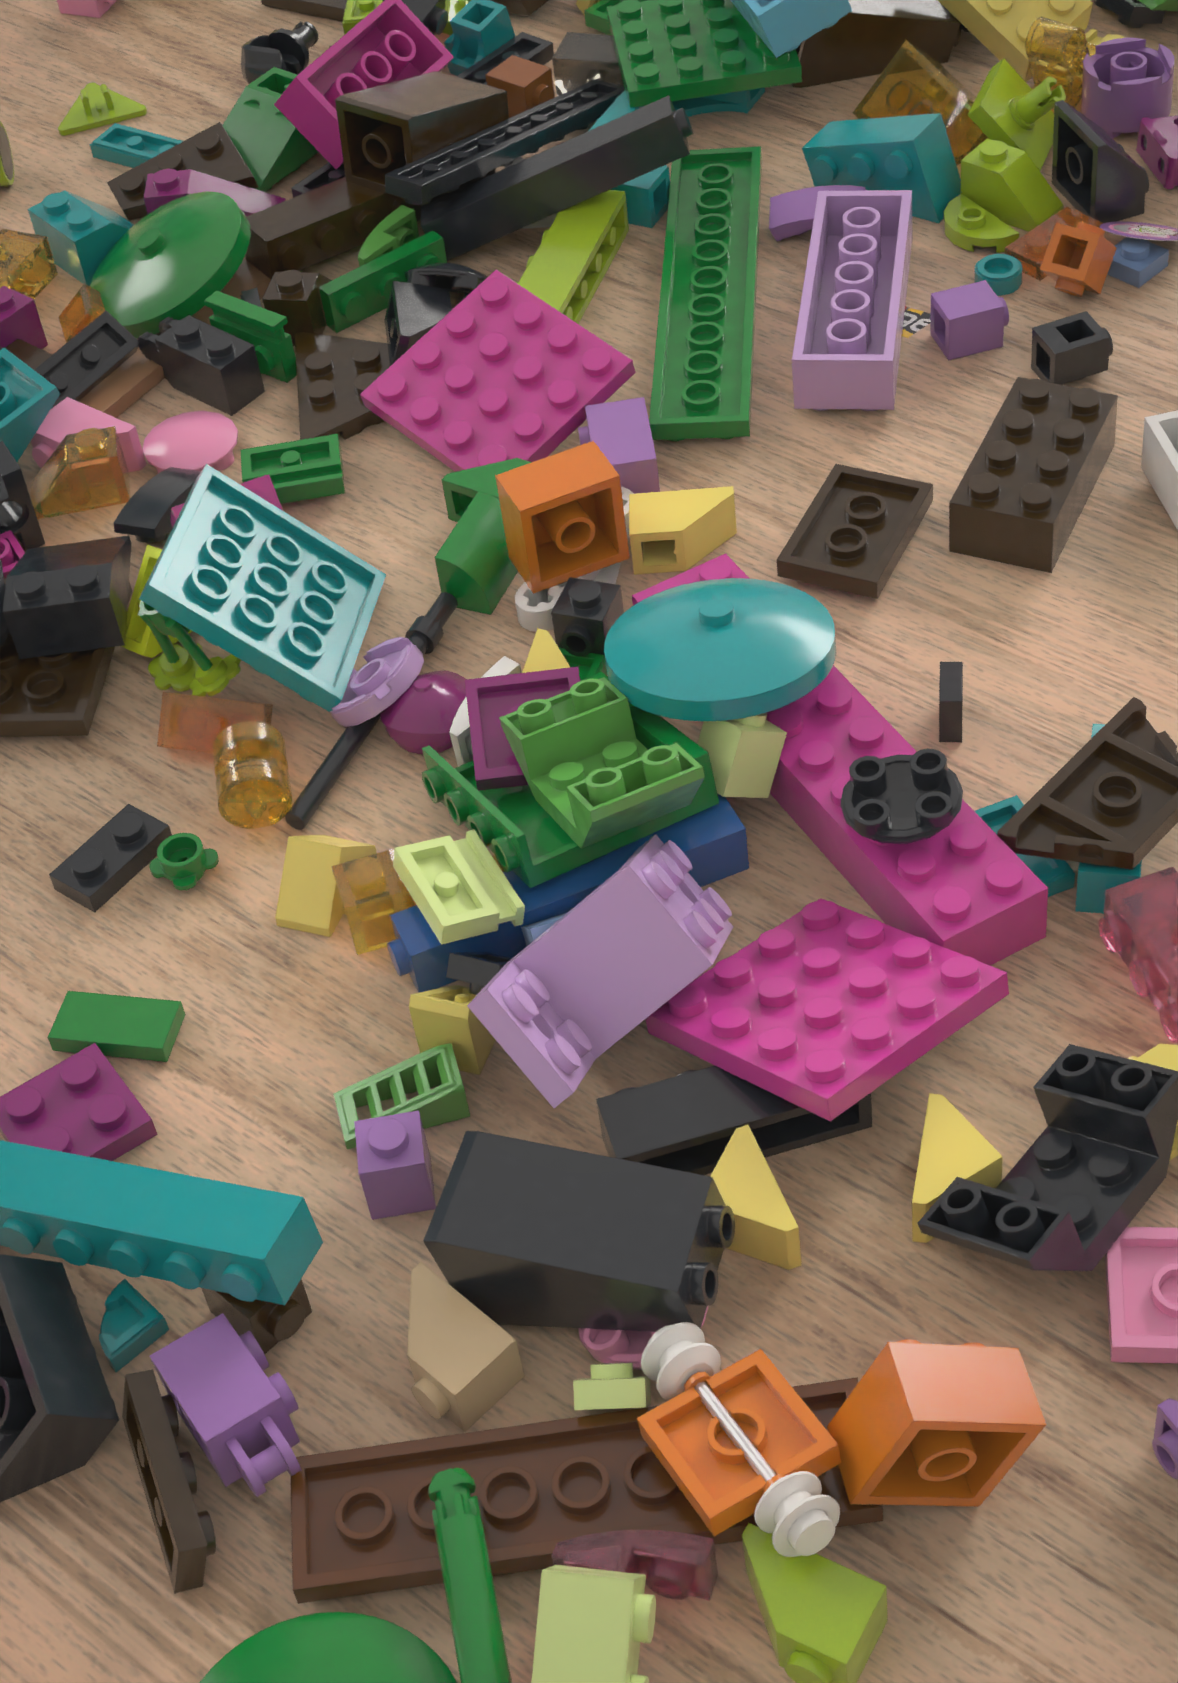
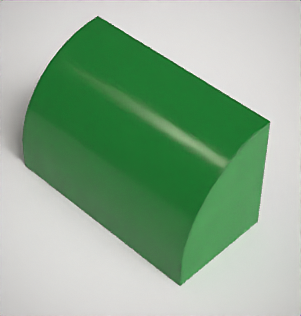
[434,492,518,615]

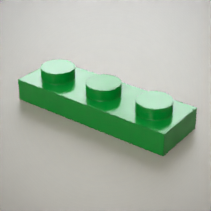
[319,230,447,333]

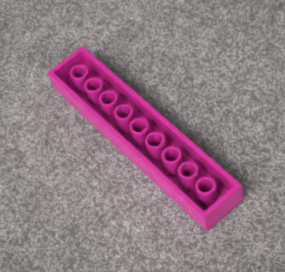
[632,553,1048,966]

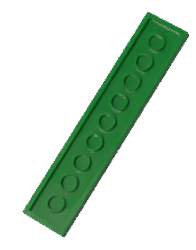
[649,146,762,441]

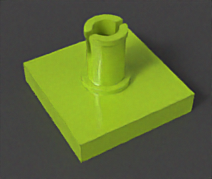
[968,59,1066,171]

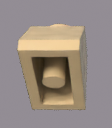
[407,1262,525,1432]

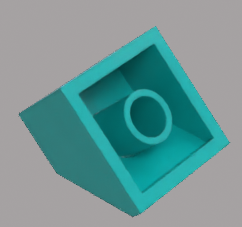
[28,190,134,287]

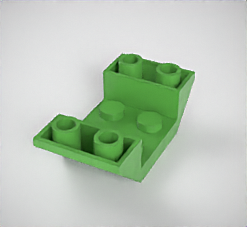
[499,677,705,849]

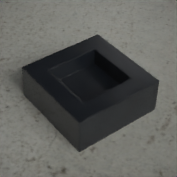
[939,662,963,742]

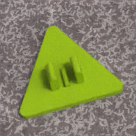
[58,82,147,136]

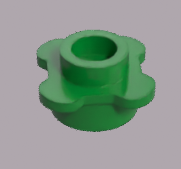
[149,833,219,890]

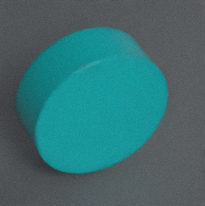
[974,254,1022,296]

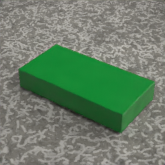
[47,991,186,1062]

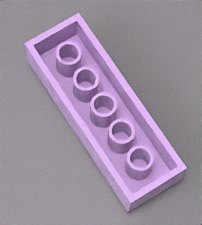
[792,190,913,411]

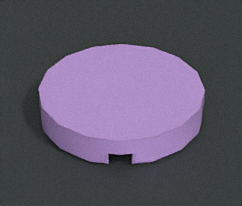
[329,637,424,727]

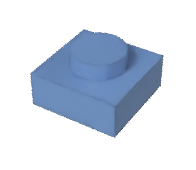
[1107,237,1169,288]

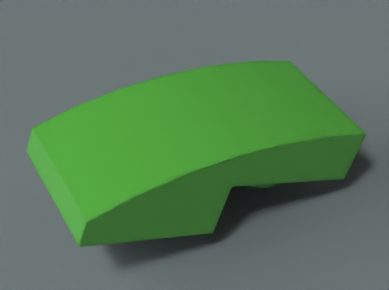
[358,205,419,266]

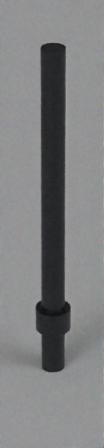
[285,592,458,830]

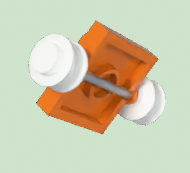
[637,1322,842,1557]

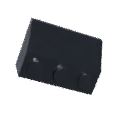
[0,1254,119,1503]

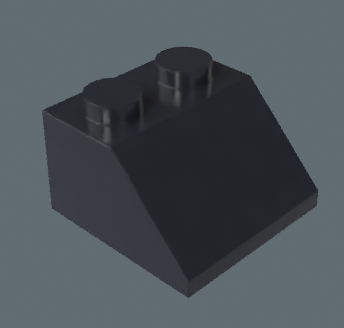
[1052,100,1149,227]

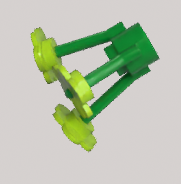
[138,601,241,700]

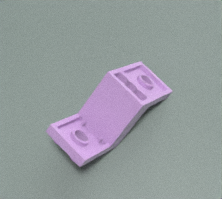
[467,834,734,1108]

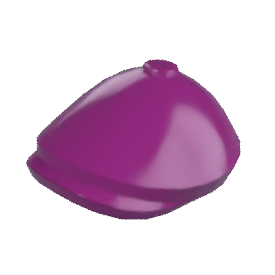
[380,670,466,754]

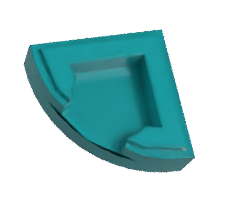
[99,1278,169,1373]

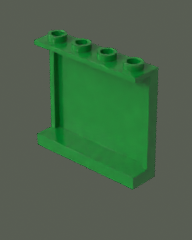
[422,672,719,888]

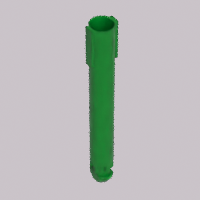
[428,1468,512,1683]

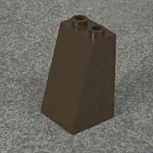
[792,0,961,88]
[335,71,509,199]

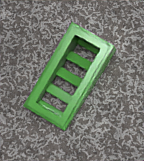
[333,1043,470,1150]

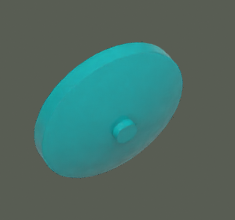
[604,578,836,721]

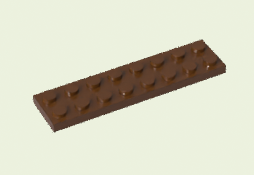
[290,1377,883,1604]

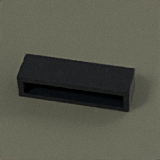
[596,1066,872,1175]

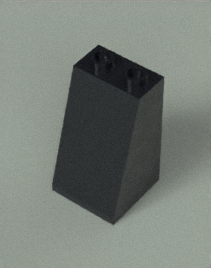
[423,1131,735,1332]

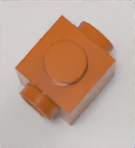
[1040,222,1117,297]

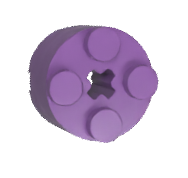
[1081,38,1175,138]

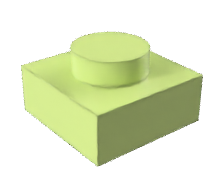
[573,1363,651,1410]

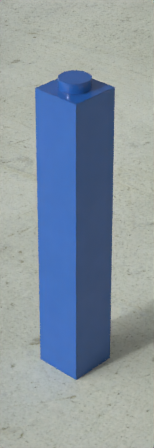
[387,793,749,993]

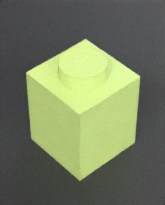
[697,713,787,798]

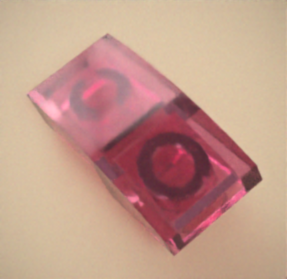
[552,1530,718,1601]

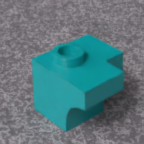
[444,0,515,76]

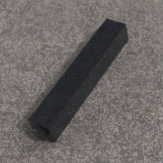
[421,95,693,261]

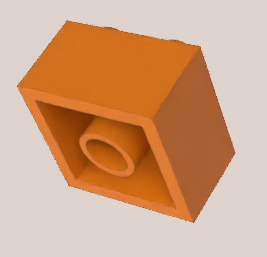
[495,440,630,594]
[827,1339,1046,1507]

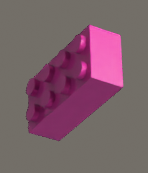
[274,0,454,169]

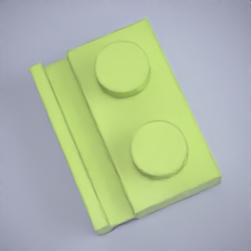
[393,830,525,945]

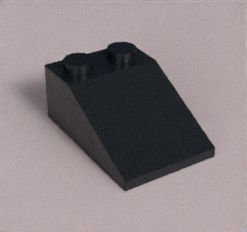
[3,536,132,659]

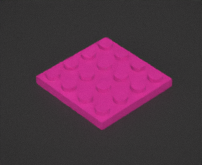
[360,270,636,472]
[645,898,1009,1121]

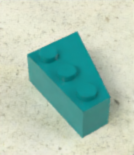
[802,113,961,224]

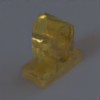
[1025,16,1097,113]

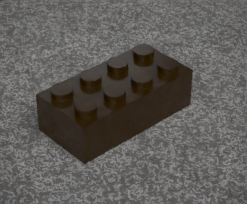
[949,377,1118,573]

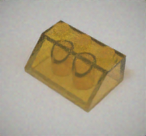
[853,40,989,165]

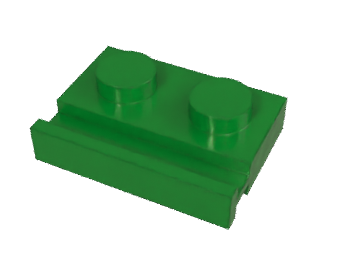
[204,291,297,383]
[240,434,345,504]

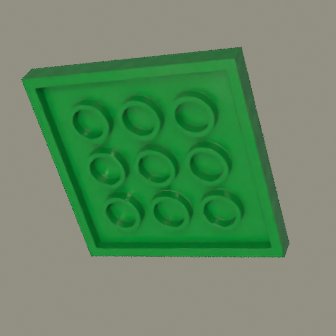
[607,0,802,108]

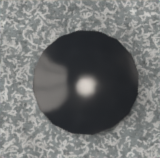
[405,263,488,298]
[840,749,963,844]

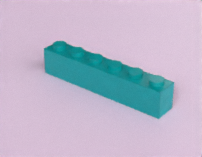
[0,1140,323,1305]

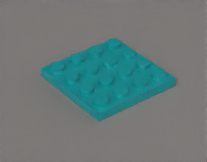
[139,464,386,712]

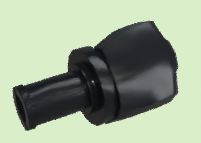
[241,21,318,84]

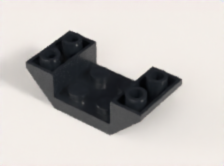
[918,1044,1178,1271]

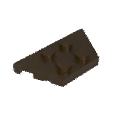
[295,332,390,440]
[997,697,1178,870]

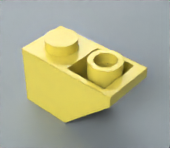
[629,486,737,575]

